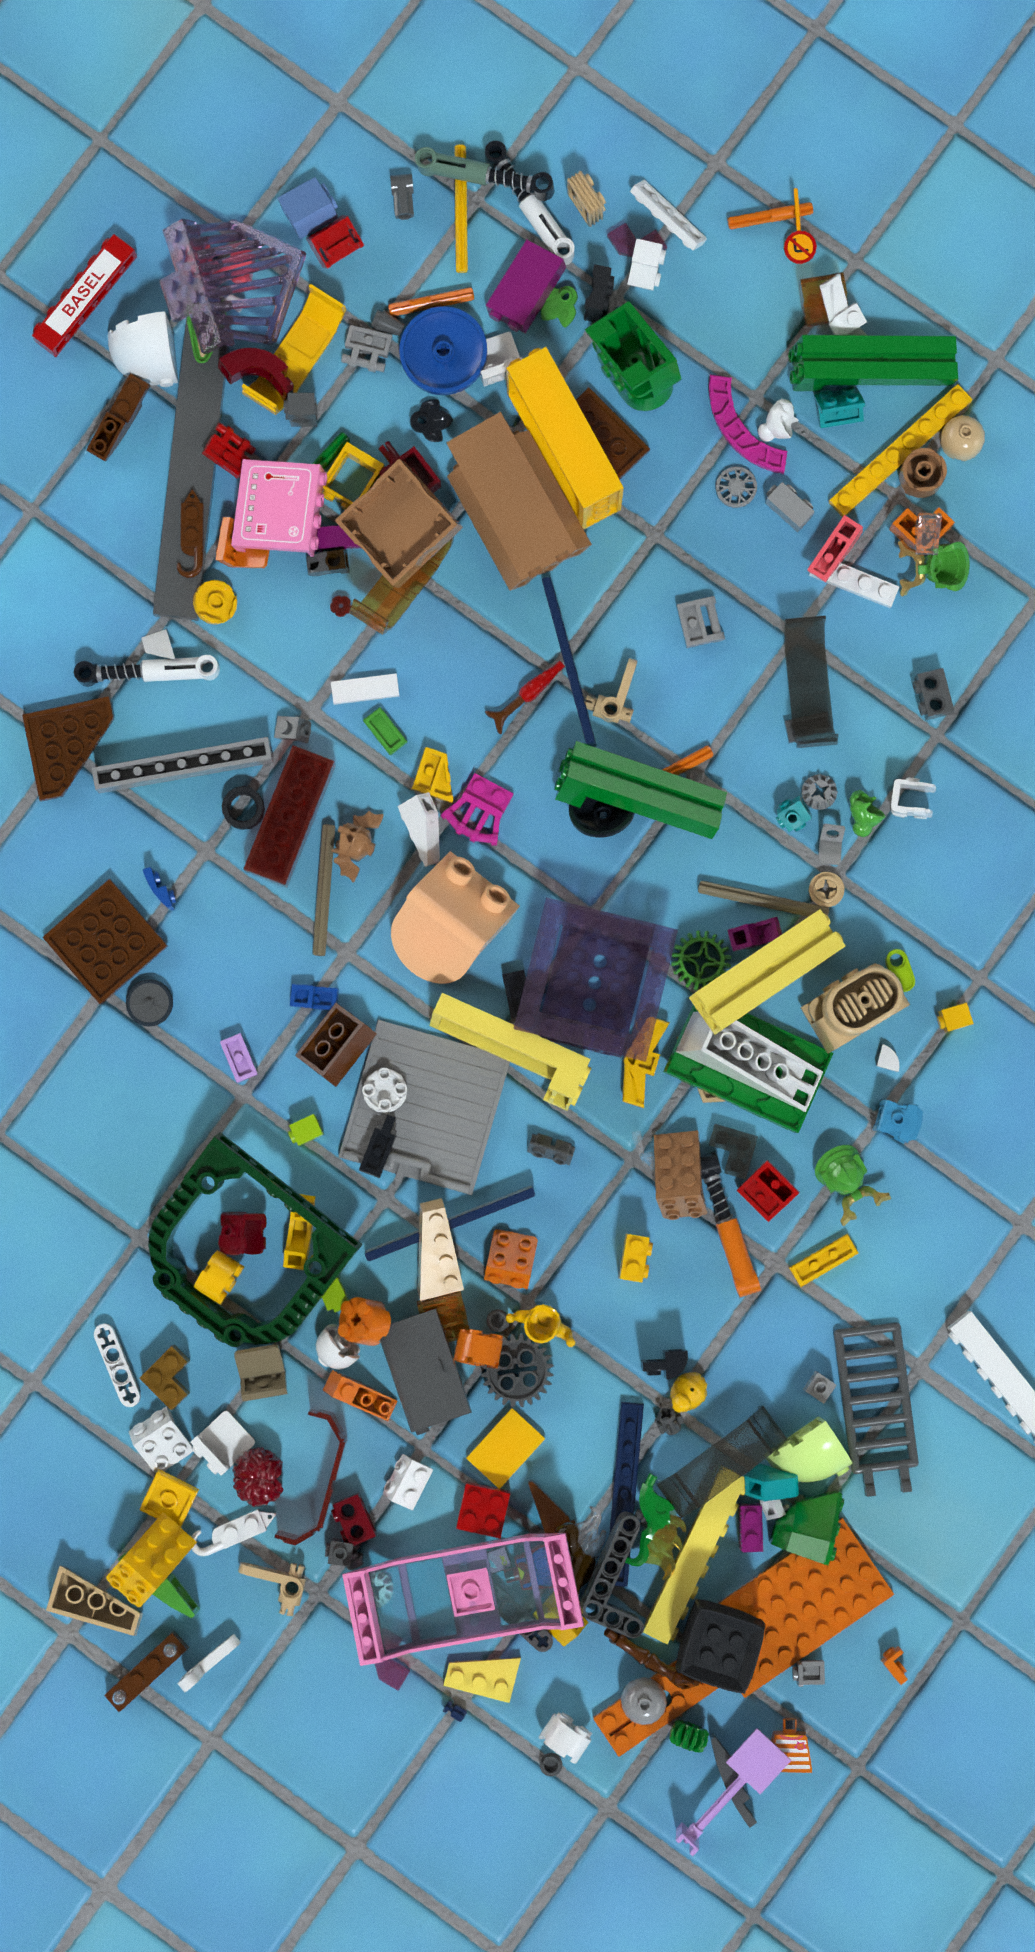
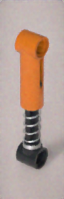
[700,1151,761,1298]

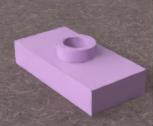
[220,1033,258,1083]

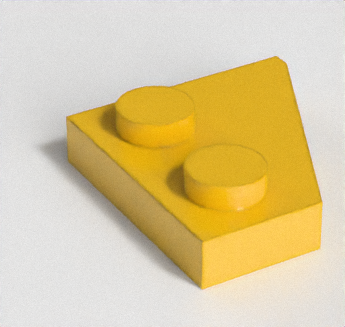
[411,747,453,803]

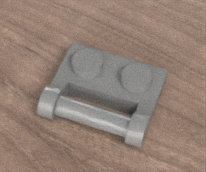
[676,596,725,648]

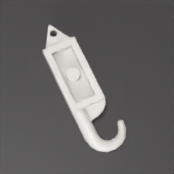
[191,1509,276,1556]

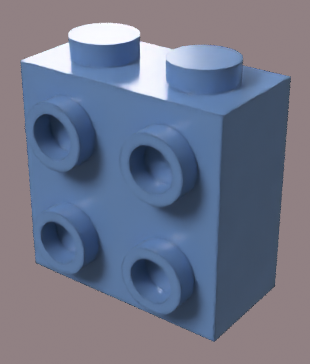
[277,177,338,239]

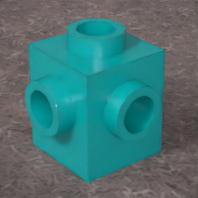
[776,795,812,832]

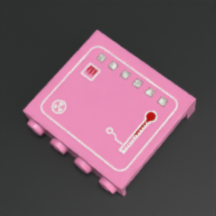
[231,459,327,557]

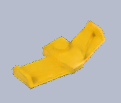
[623,1016,670,1108]

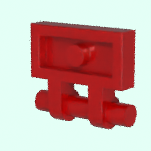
[202,423,256,479]

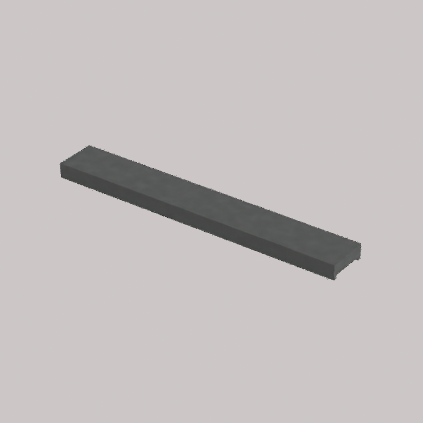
[153,314,232,621]

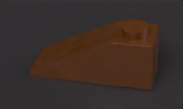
[528,1480,577,1542]

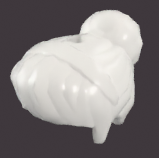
[758,399,799,442]

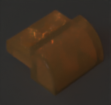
[799,272,848,327]
[417,1291,470,1342]

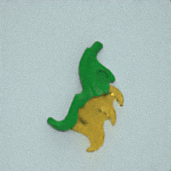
[625,1473,686,1580]

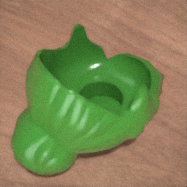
[849,789,886,837]

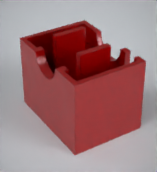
[306,215,365,269]

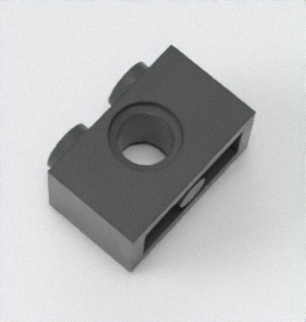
[284,393,318,427]

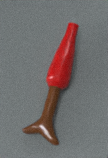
[485,660,565,734]

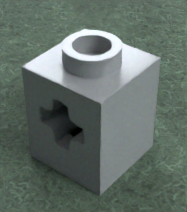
[803,1371,837,1404]

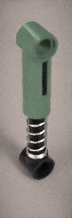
[415,147,555,201]

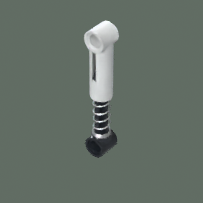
[485,141,574,265]
[73,655,220,687]

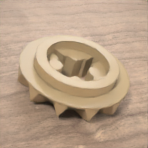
[808,872,844,908]

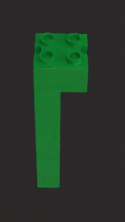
[788,335,958,391]
[554,741,727,839]

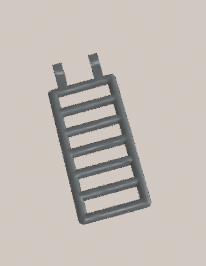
[834,1322,919,1497]

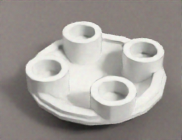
[362,1068,407,1113]

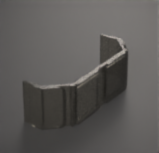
[784,616,839,748]
[656,1405,787,1518]

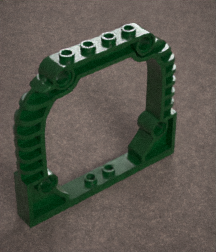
[148,1132,363,1347]

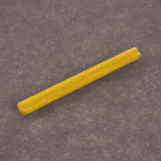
[454,145,468,273]

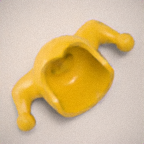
[505,1304,576,1347]

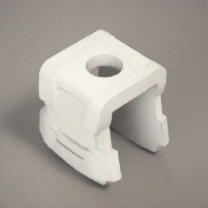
[891,777,936,819]

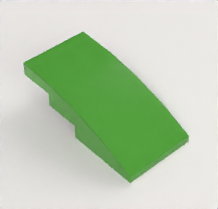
[118,1548,200,1618]

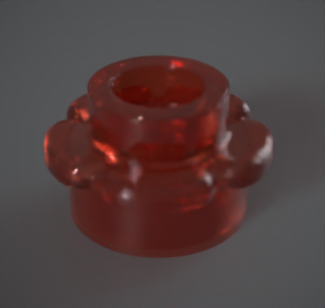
[330,595,352,617]

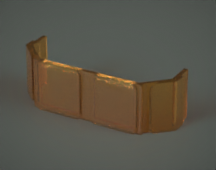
[349,537,454,635]

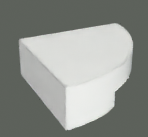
[876,1044,899,1072]

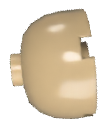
[940,415,985,461]

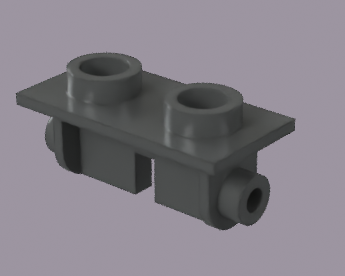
[527,1133,575,1165]

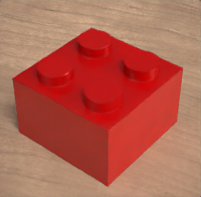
[456,1481,510,1539]

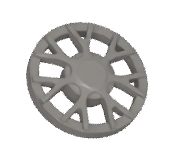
[716,467,757,508]

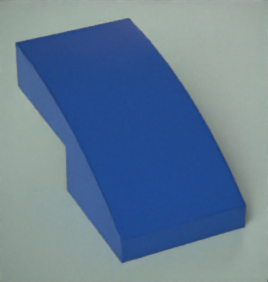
[290,984,339,1011]

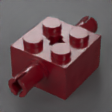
[378,441,441,493]

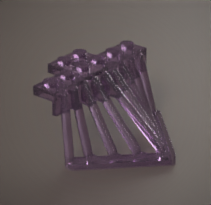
[159,219,306,354]

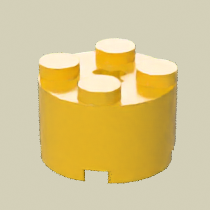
[194,1250,245,1305]

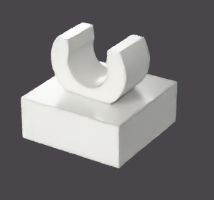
[759,1499,789,1520]

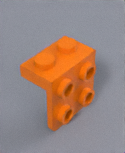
[215,517,270,568]
[484,1229,538,1289]

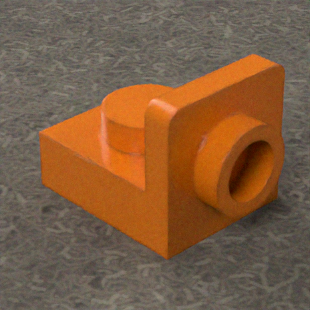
[881,1646,908,1685]

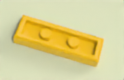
[789,1234,859,1287]

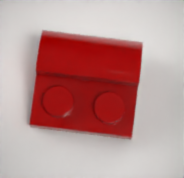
[737,1160,800,1222]

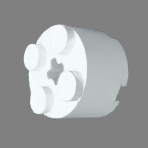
[539,1712,592,1764]

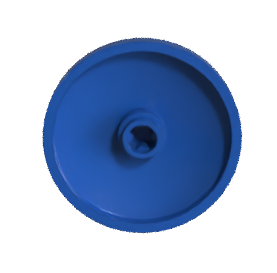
[399,306,488,395]

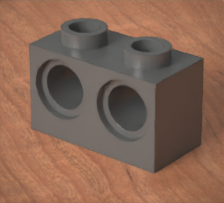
[912,668,954,721]

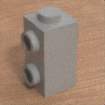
[765,482,815,532]

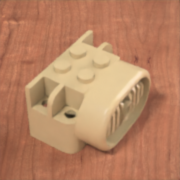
[800,963,910,1054]

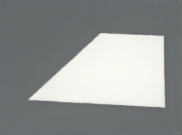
[141,629,175,660]

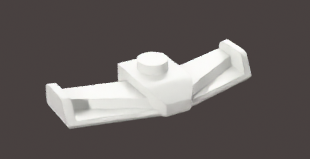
[820,274,867,335]

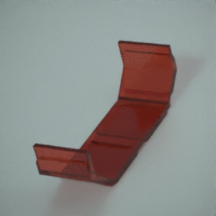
[274,1409,348,1546]

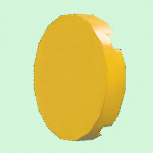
[193,580,237,625]

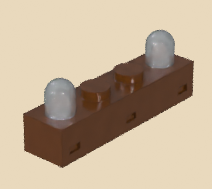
[104,1631,189,1712]

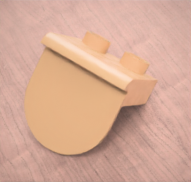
[391,851,520,984]

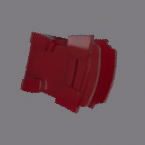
[218,1212,267,1255]

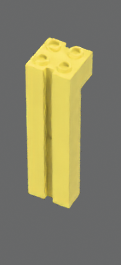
[689,909,846,1035]
[429,993,591,1111]

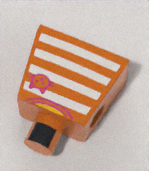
[771,1718,812,1773]

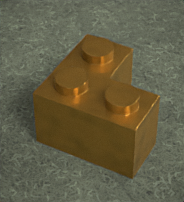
[139,1345,191,1410]

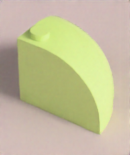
[763,1416,852,1482]

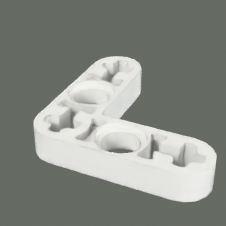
[177,1634,241,1693]

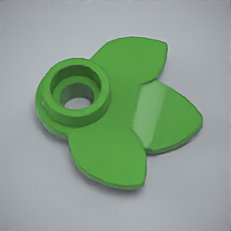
[541,286,578,328]

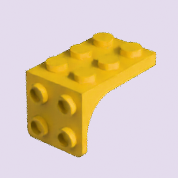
[106,1512,197,1607]

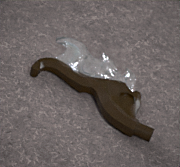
[555,1506,606,1602]

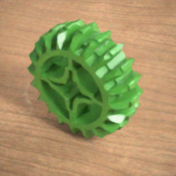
[671,930,731,991]

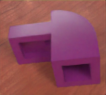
[727,917,782,951]

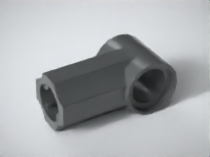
[390,174,414,220]

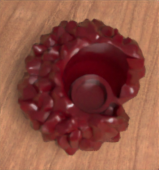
[232,1447,284,1507]

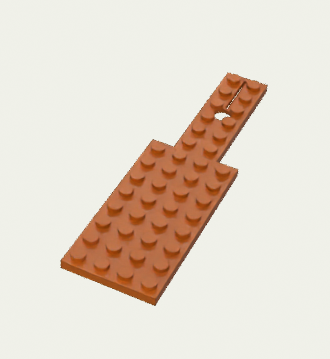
[593,1518,895,1757]

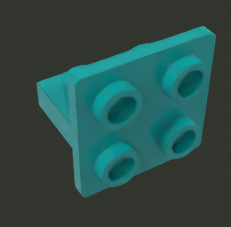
[814,386,865,428]

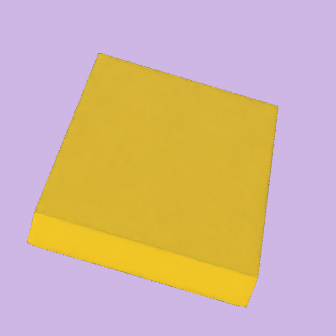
[466,1408,545,1489]

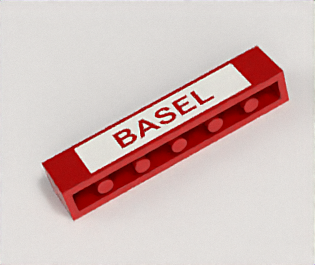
[32,234,137,357]

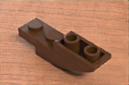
[86,373,151,462]

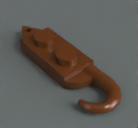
[176,490,204,578]

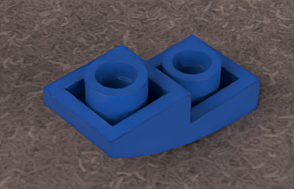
[142,867,177,910]

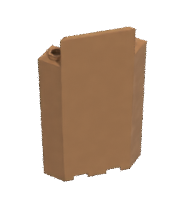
[446,412,592,591]

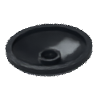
[569,797,635,838]

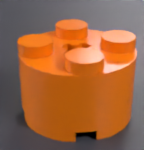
[338,1297,391,1346]
[453,1329,503,1369]

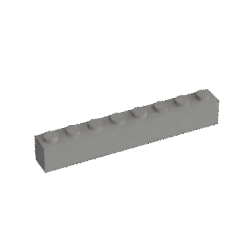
[92,737,274,794]

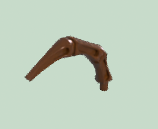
[604,1628,699,1690]

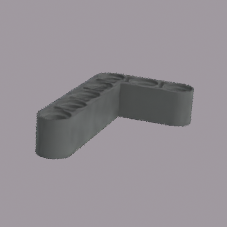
[580,1511,644,1638]

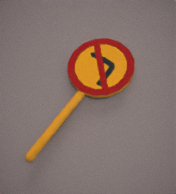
[784,188,817,264]

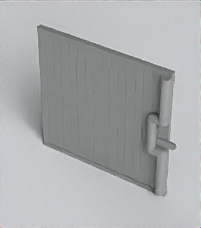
[338,1020,510,1195]

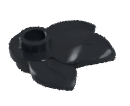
[410,399,453,442]

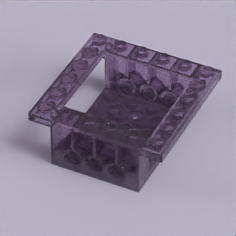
[514,897,678,1062]

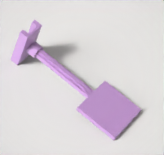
[676,1728,791,1856]

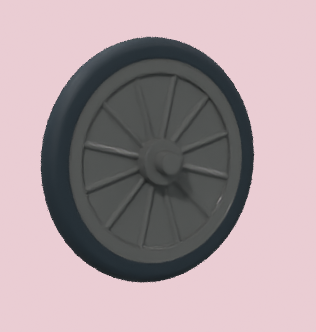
[126,979,173,1026]

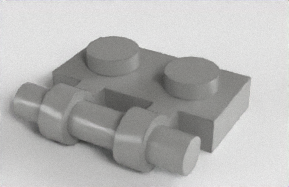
[341,325,393,373]

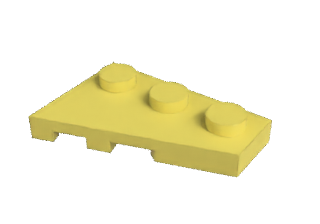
[443,1657,521,1703]

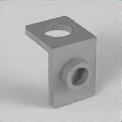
[818,824,845,865]

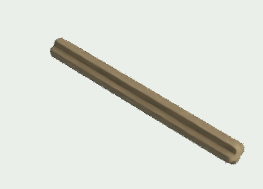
[312,824,335,956]
[698,880,829,917]

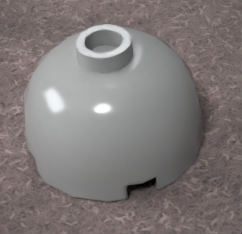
[621,1677,667,1725]

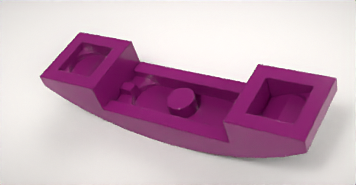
[302,525,361,553]

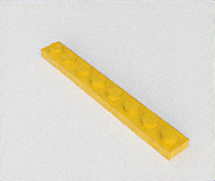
[829,384,973,517]

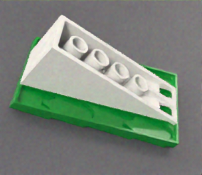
[663,1004,834,1133]

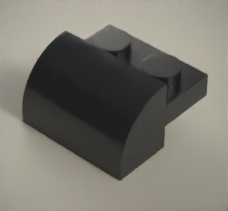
[641,1349,688,1380]

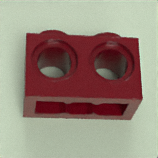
[331,1492,377,1546]

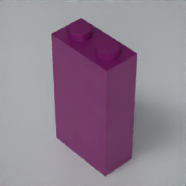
[486,240,566,334]

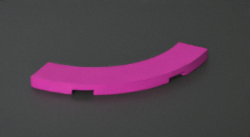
[709,375,787,474]

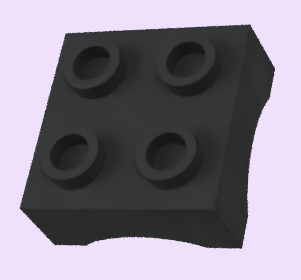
[584,264,615,322]

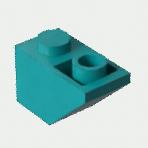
[744,1463,799,1501]

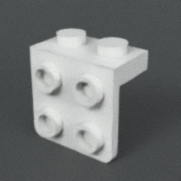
[128,1407,193,1474]
[190,1411,255,1475]

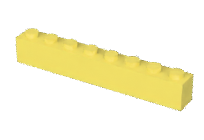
[643,1465,745,1645]

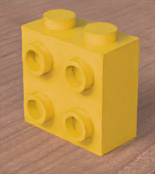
[618,1234,653,1283]

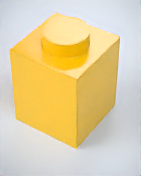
[936,1003,974,1033]

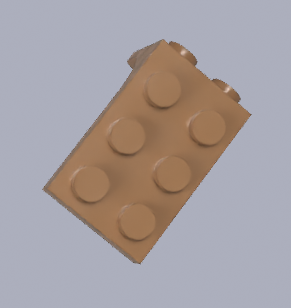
[654,1130,707,1220]

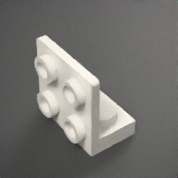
[480,332,523,387]

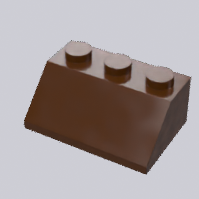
[295,1003,377,1087]

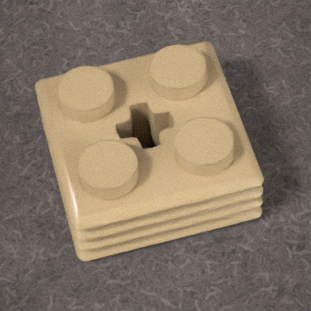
[567,171,606,227]

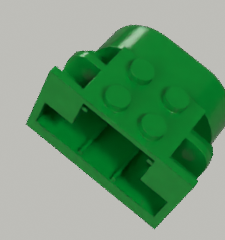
[585,301,682,411]

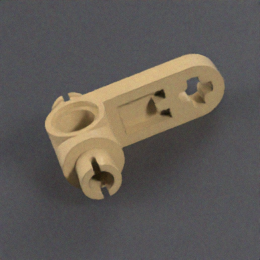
[585,658,638,723]
[238,1562,306,1616]

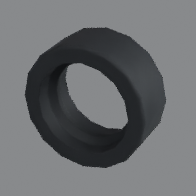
[222,786,265,830]

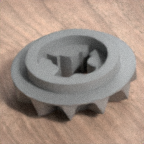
[802,774,838,810]

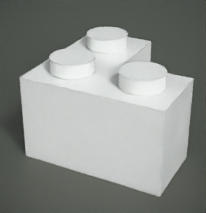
[627,239,666,291]

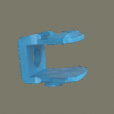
[872,1099,923,1144]

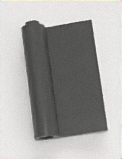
[380,1309,472,1435]

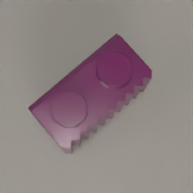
[738,1503,763,1552]

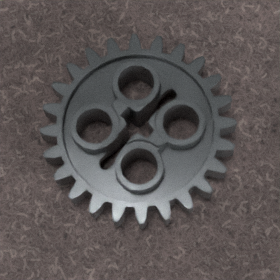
[481,1334,554,1407]

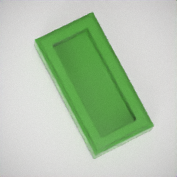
[363,707,408,756]

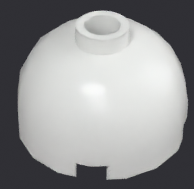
[315,1324,360,1370]

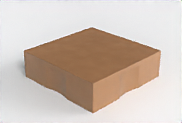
[335,459,463,588]

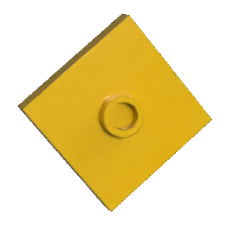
[139,1469,199,1527]

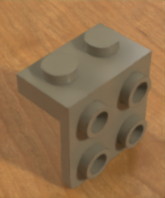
[234,1344,288,1402]

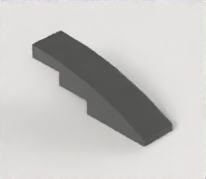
[710,1733,757,1828]

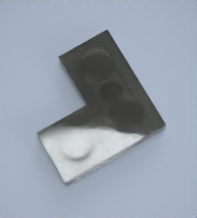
[708,1124,758,1180]

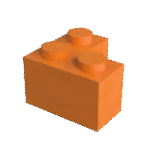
[889,507,955,556]

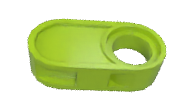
[885,949,915,993]

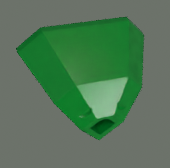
[769,1491,845,1565]

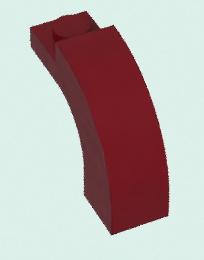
[218,348,294,400]

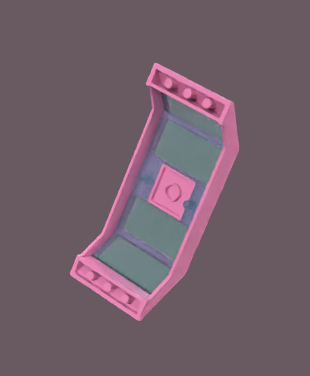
[342,1533,584,1666]

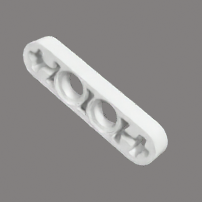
[94,1323,141,1407]

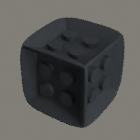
[675,1598,766,1694]

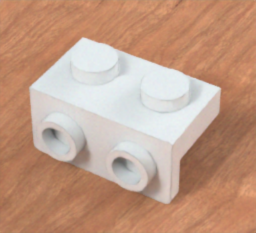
[383,1454,433,1510]

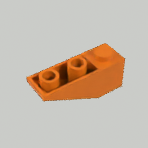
[323,1370,398,1421]

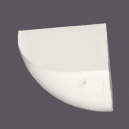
[107,311,178,387]

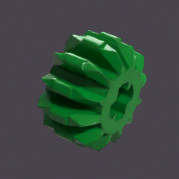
[669,1720,709,1753]

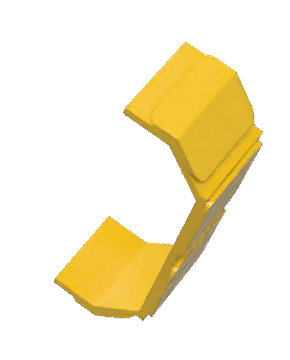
[242,284,346,415]

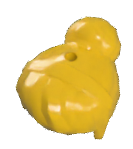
[670,1372,708,1413]

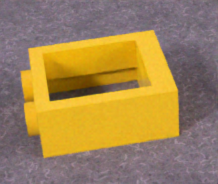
[322,442,385,510]

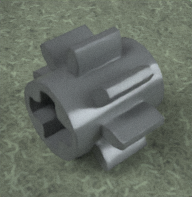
[655,1407,685,1435]

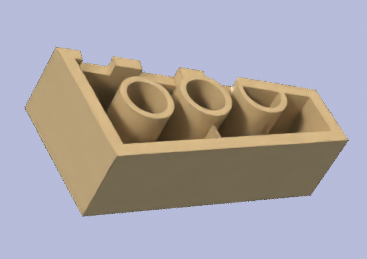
[46,1566,143,1636]

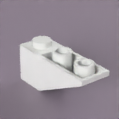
[397,792,440,867]

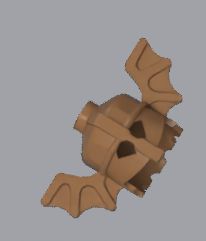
[331,811,384,882]

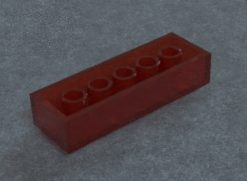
[244,745,336,888]

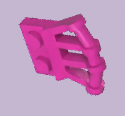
[440,773,514,846]

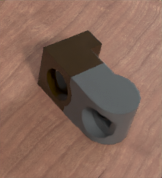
[306,549,350,576]

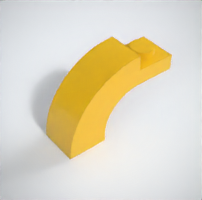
[283,1194,316,1270]

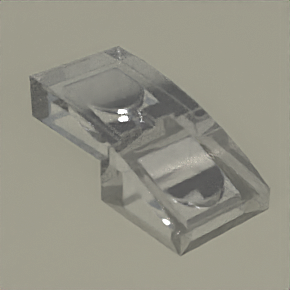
[631,1131,655,1175]

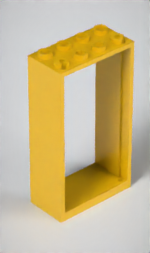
[506,347,624,530]

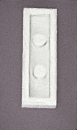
[331,673,400,705]

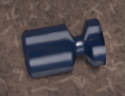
[443,1699,467,1722]

